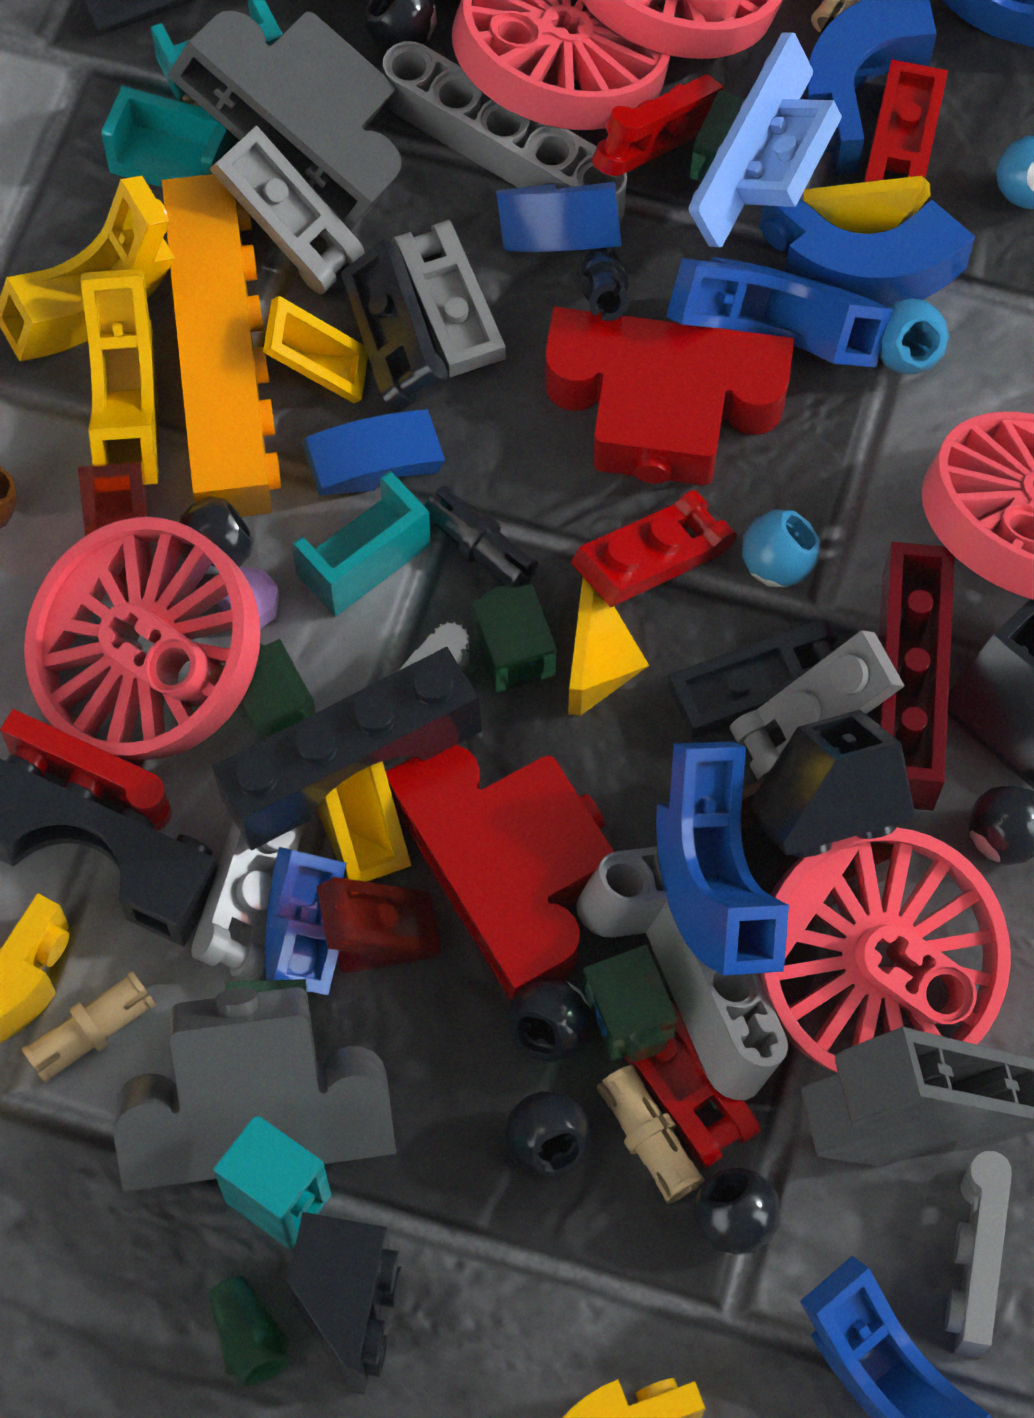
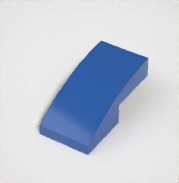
[496,182,622,252]
[302,409,445,495]
[265,847,347,995]

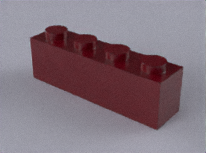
[874,541,955,811]

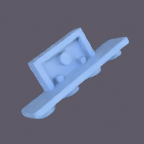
[689,32,842,247]

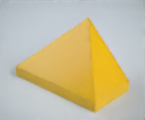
[803,176,931,234]
[263,296,368,403]
[568,578,650,716]
[316,761,411,887]

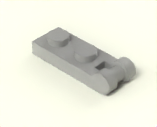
[209,125,365,294]
[392,220,506,378]
[730,630,905,781]
[191,820,305,984]
[945,1151,1012,1359]

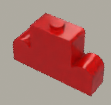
[545,306,794,485]
[386,745,614,1002]

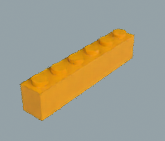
[162,174,282,517]

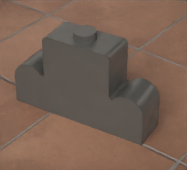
[167,10,401,231]
[114,987,397,1192]
[801,1027,1034,1166]

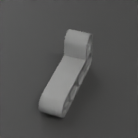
[576,846,788,1100]

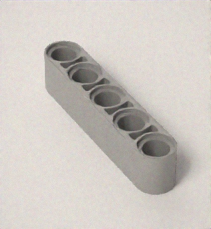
[383,41,627,223]

